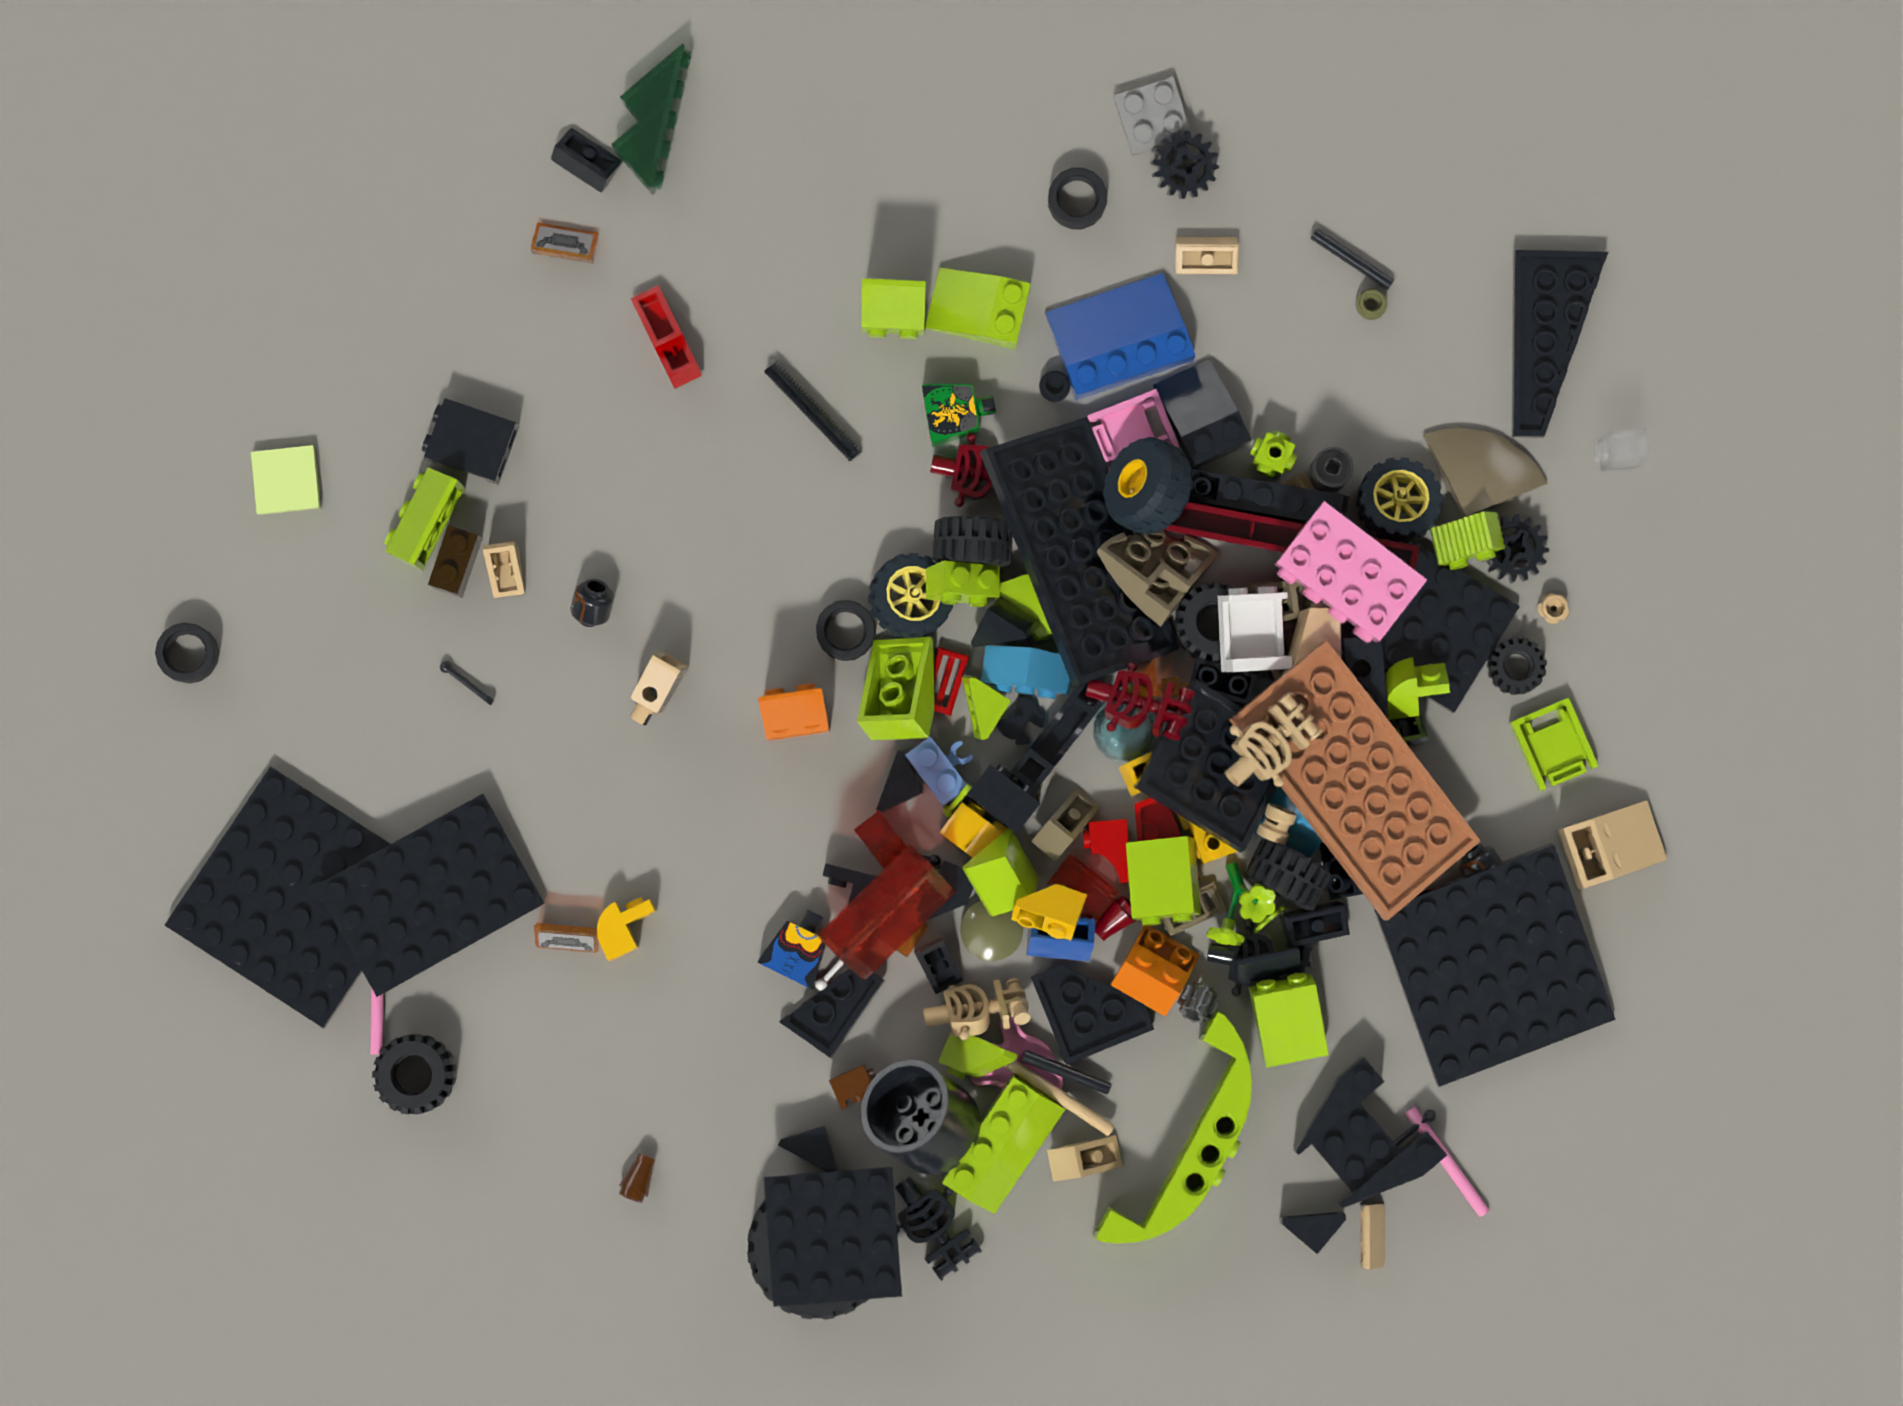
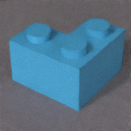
[981,645,1071,699]

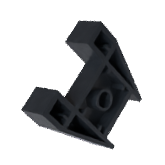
[1293,1057,1447,1208]

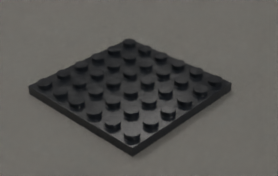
[164,766,390,1029]
[1374,843,1616,1087]

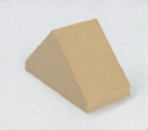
[483,541,525,598]

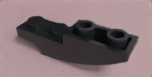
[1189,657,1275,707]

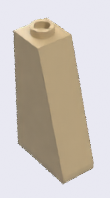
[1283,603,1341,674]

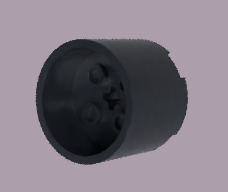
[861,1060,981,1175]

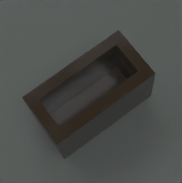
[428,525,482,598]

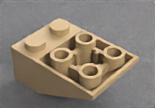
[1557,800,1667,890]

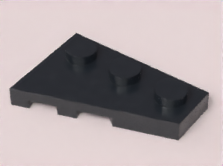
[779,962,886,1058]

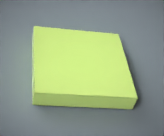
[251,445,321,515]

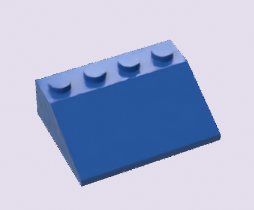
[1045,273,1195,401]

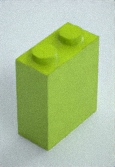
[1126,836,1201,926]
[1249,973,1329,1068]

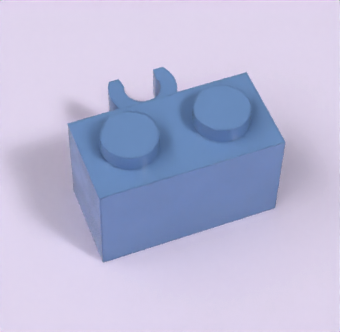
[905,736,973,807]

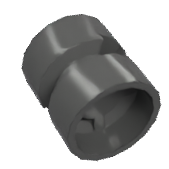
[1309,447,1354,492]

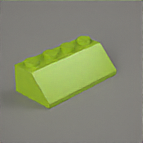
[942,1073,1066,1214]

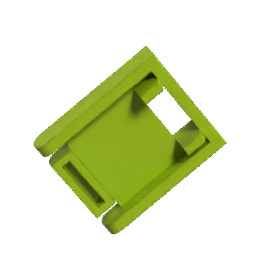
[1509,697,1598,792]

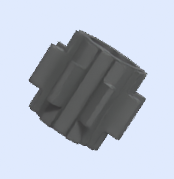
[1177,981,1219,1024]

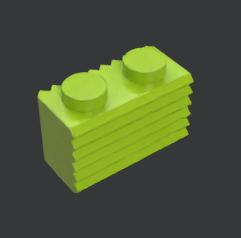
[1430,511,1505,570]

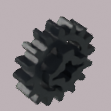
[1150,130,1219,199]
[1482,514,1549,583]

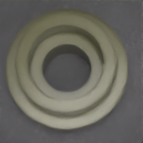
[1356,288,1387,320]

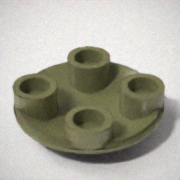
[960,900,1023,961]

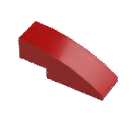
[630,285,702,389]

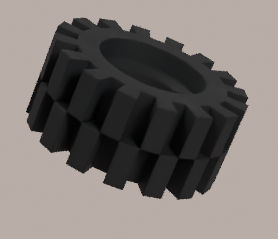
[1487,637,1547,695]

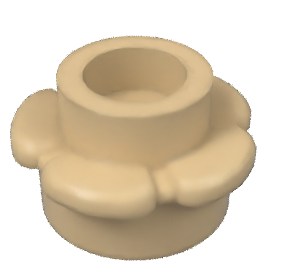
[1538,593,1569,624]

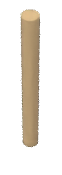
[1003,1060,1115,1136]

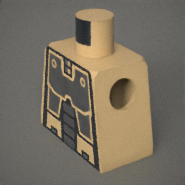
[630,651,689,726]

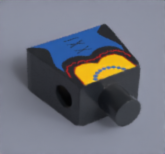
[757,909,828,989]

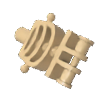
[1225,691,1323,787]
[923,978,1030,1040]

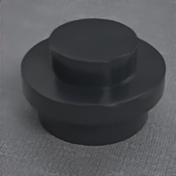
[1039,370,1070,402]

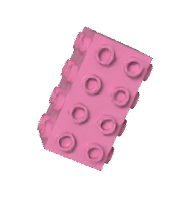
[1274,501,1427,643]

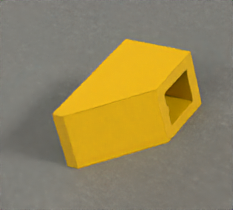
[1011,884,1087,941]

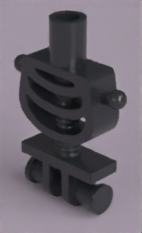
[1207,921,1314,996]
[895,1176,982,1281]

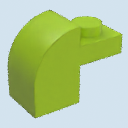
[1385,657,1450,720]

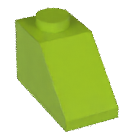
[938,1032,1018,1080]

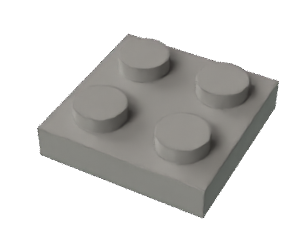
[1114,77,1192,156]

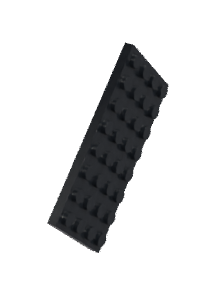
[980,417,1180,688]

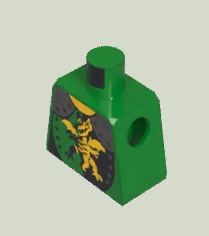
[922,384,996,447]

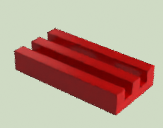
[934,647,969,716]

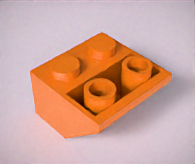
[1111,925,1199,1017]

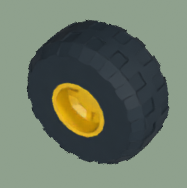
[1103,437,1193,534]

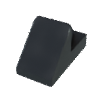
[822,863,887,909]

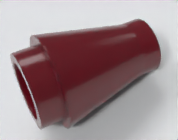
[1095,895,1136,941]

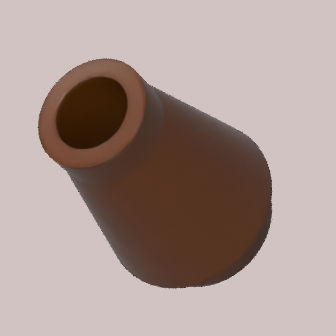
[619,1153,656,1203]

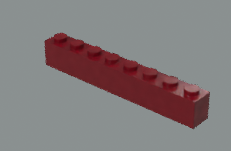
[1164,502,1420,570]

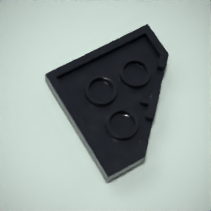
[1031,965,1154,1065]

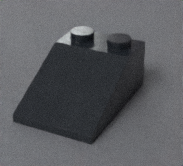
[1153,359,1252,469]

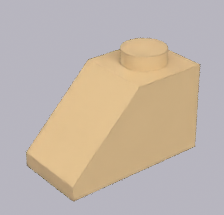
[1047,1135,1123,1181]

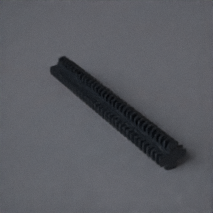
[764,361,862,461]

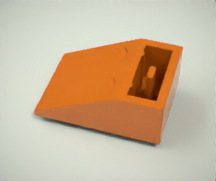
[758,683,830,741]

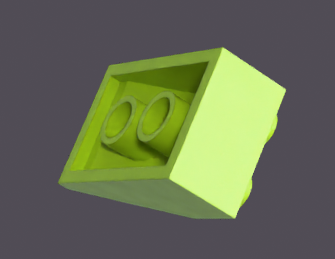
[925,268,1031,350]
[861,278,926,340]
[857,637,934,741]

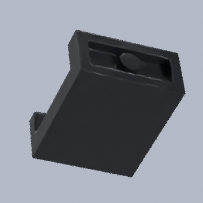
[422,398,519,485]

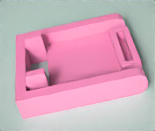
[1087,389,1179,470]

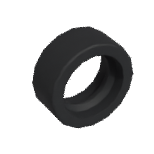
[1048,168,1107,229]
[816,600,876,661]
[155,622,219,684]

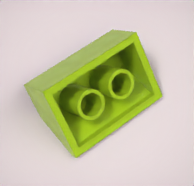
[384,467,465,571]

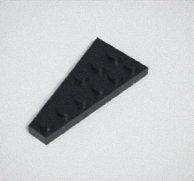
[1512,250,1608,438]

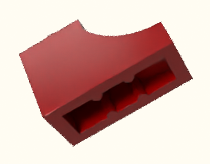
[1082,819,1129,884]

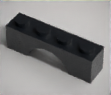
[1011,679,1105,792]

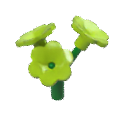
[1206,862,1286,946]

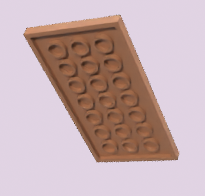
[1229,641,1481,920]

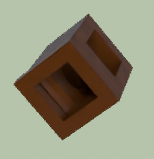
[829,1064,876,1109]

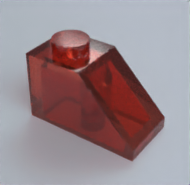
[854,810,919,882]

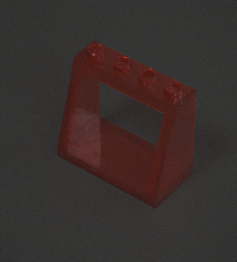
[817,844,956,981]

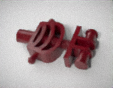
[930,433,992,507]
[1086,662,1195,740]

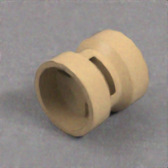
[1256,803,1297,845]

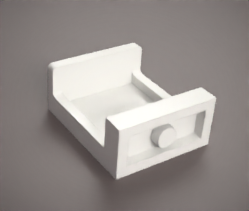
[1218,586,1292,672]

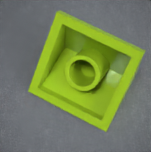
[962,828,1039,916]

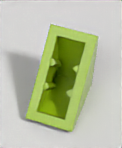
[962,675,1011,740]

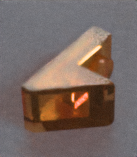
[1128,659,1188,699]

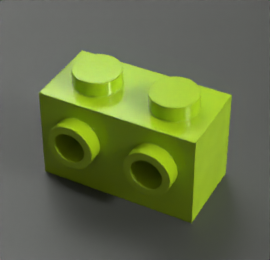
[925,561,1000,607]

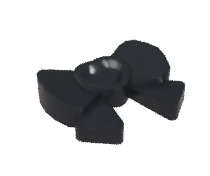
[996,697,1044,745]

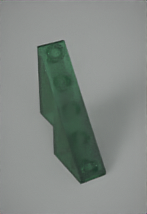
[611,43,692,195]

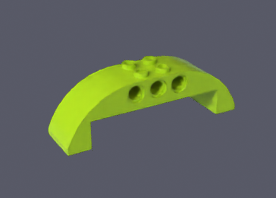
[1093,1011,1252,1244]

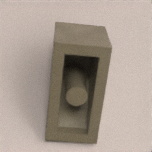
[1031,788,1100,861]

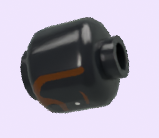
[570,579,614,627]
[1459,844,1502,876]

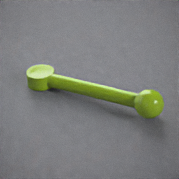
[943,783,972,817]

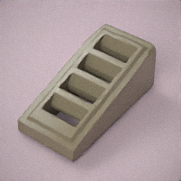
[1162,882,1227,937]

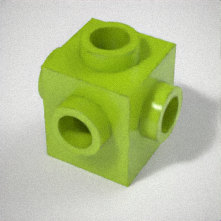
[1250,431,1298,479]

